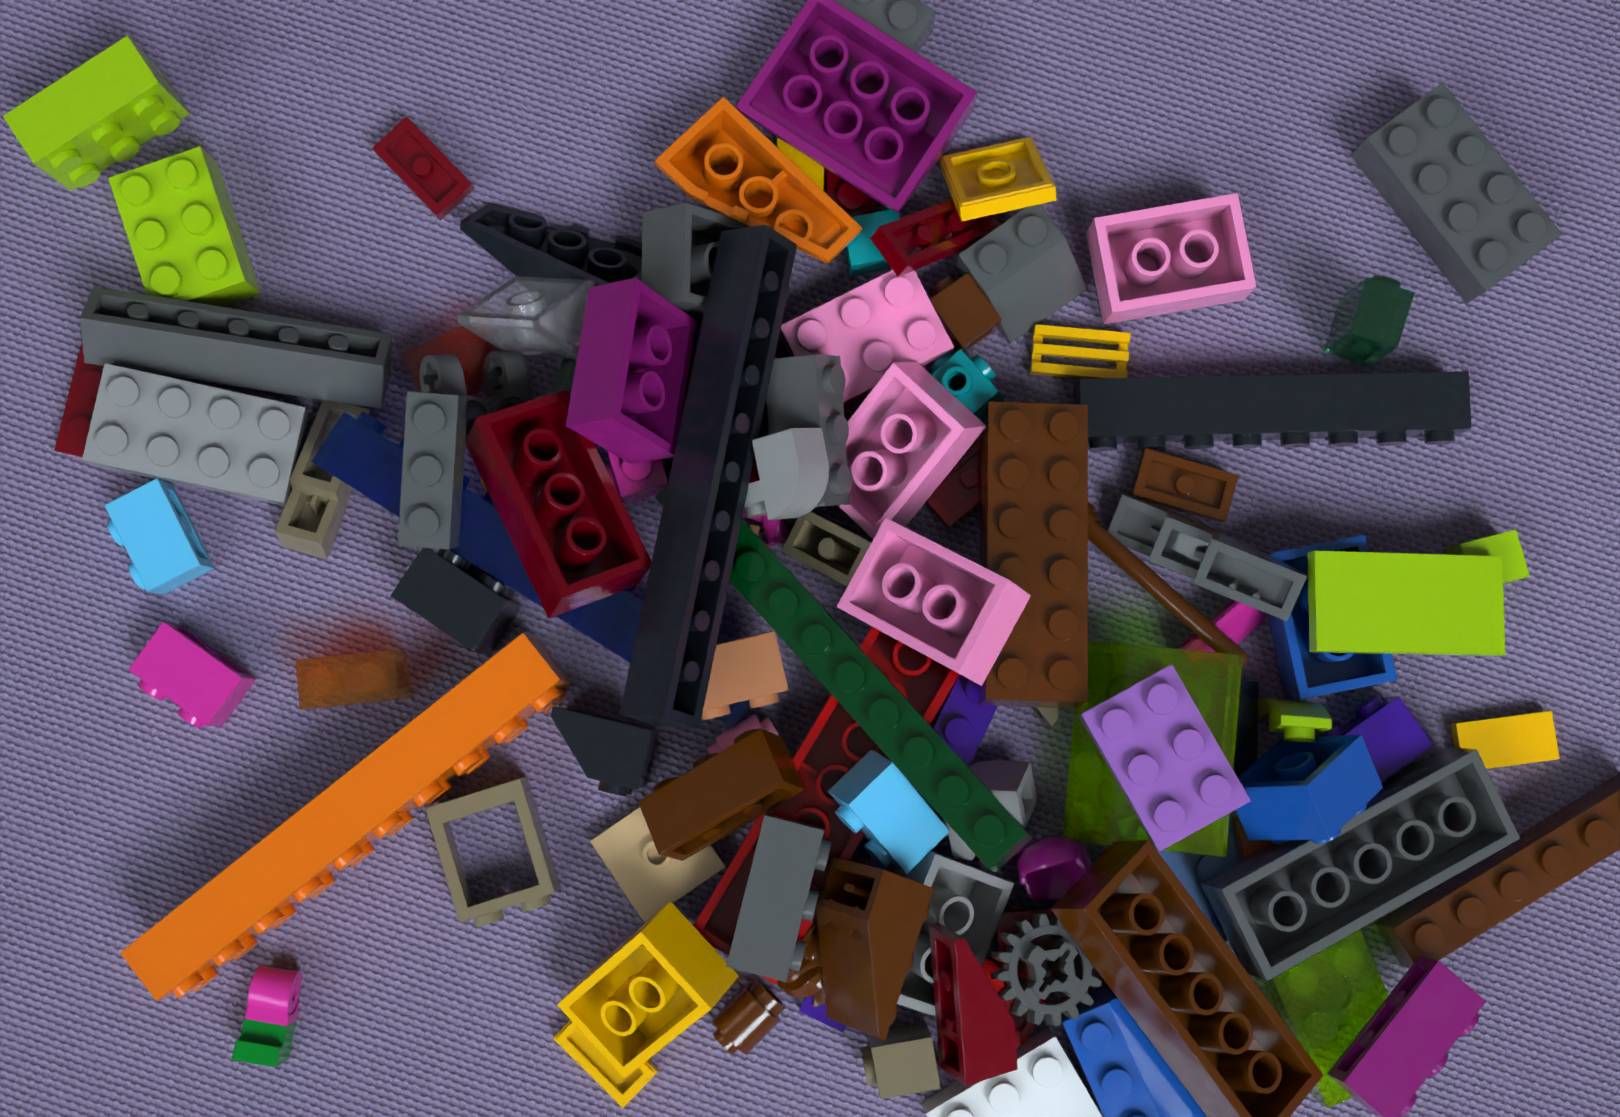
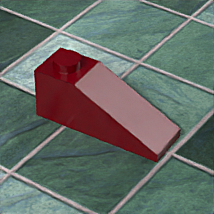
[929,923,1019,1086]

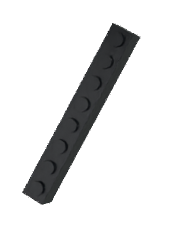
[1073,371,1471,451]

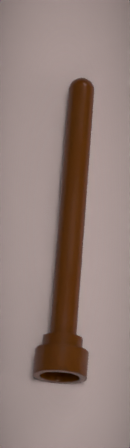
[1088,501,1248,668]

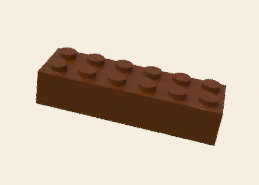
[979,402,1088,708]
[1051,840,1323,1117]

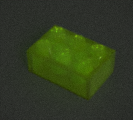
[1262,929,1388,1108]

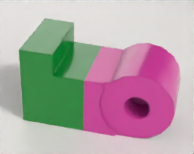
[231,965,302,1068]

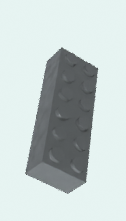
[1200,747,1521,981]

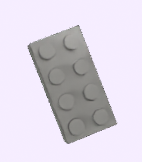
[82,363,309,506]

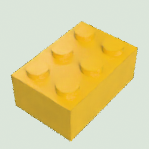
[557,901,739,1079]

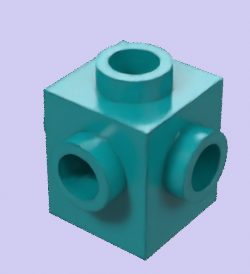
[929,349,1004,420]

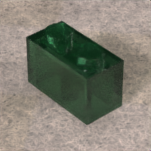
[1324,275,1415,367]

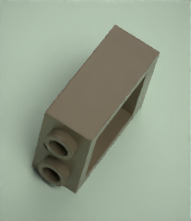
[425,777,561,927]

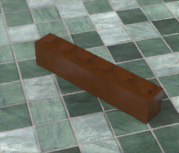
[1375,773,1620,968]

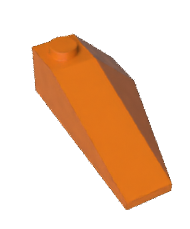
[655,97,863,264]

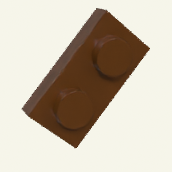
[1130,448,1239,523]

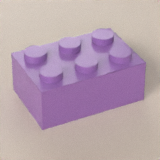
[1079,664,1251,852]

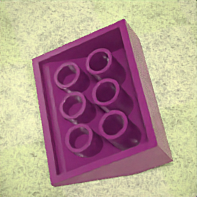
[735,0,977,214]

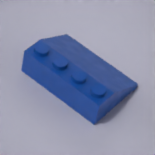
[1061,984,1207,1117]

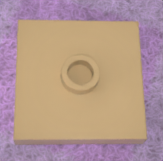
[590,807,726,923]

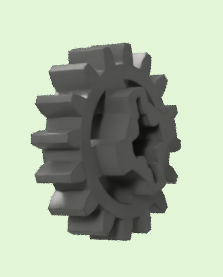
[990,913,1102,1026]

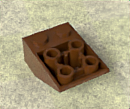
[816,856,934,1040]

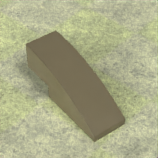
[275,400,371,559]

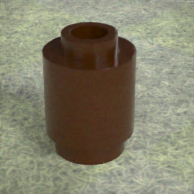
[712,980,786,1055]

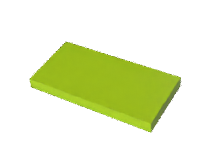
[1307,551,1506,656]

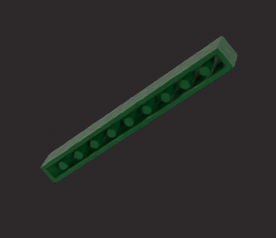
[655,487,1033,872]

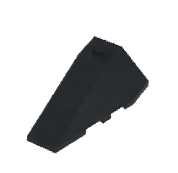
[460,204,642,328]

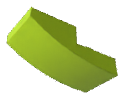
[1258,698,1332,742]

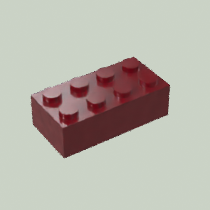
[465,389,652,619]

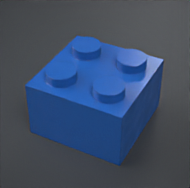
[1236,734,1383,844]

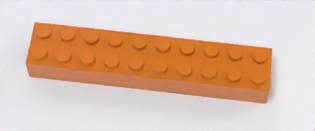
[120,633,572,1001]

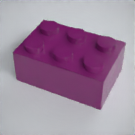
[566,278,696,464]

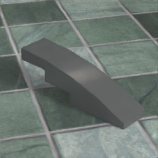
[1108,491,1307,621]

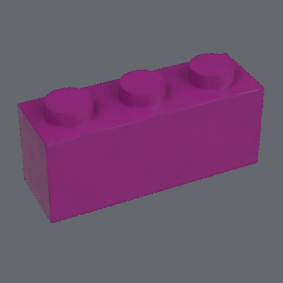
[1327,956,1486,1117]

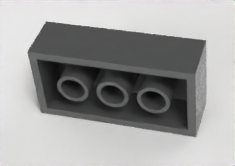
[1351,82,1562,304]

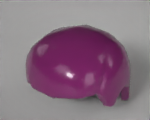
[1017,835,1093,900]

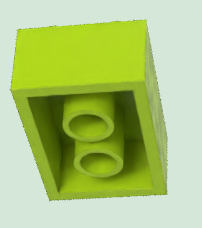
[3,35,190,191]
[108,146,262,307]

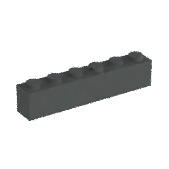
[80,287,392,409]

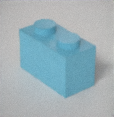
[104,478,215,595]
[828,749,950,874]

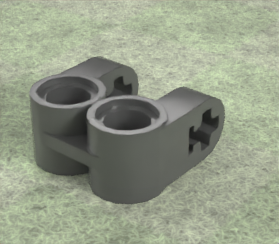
[419,350,532,449]

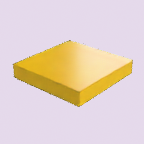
[940,137,1057,221]

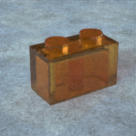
[296,650,411,710]

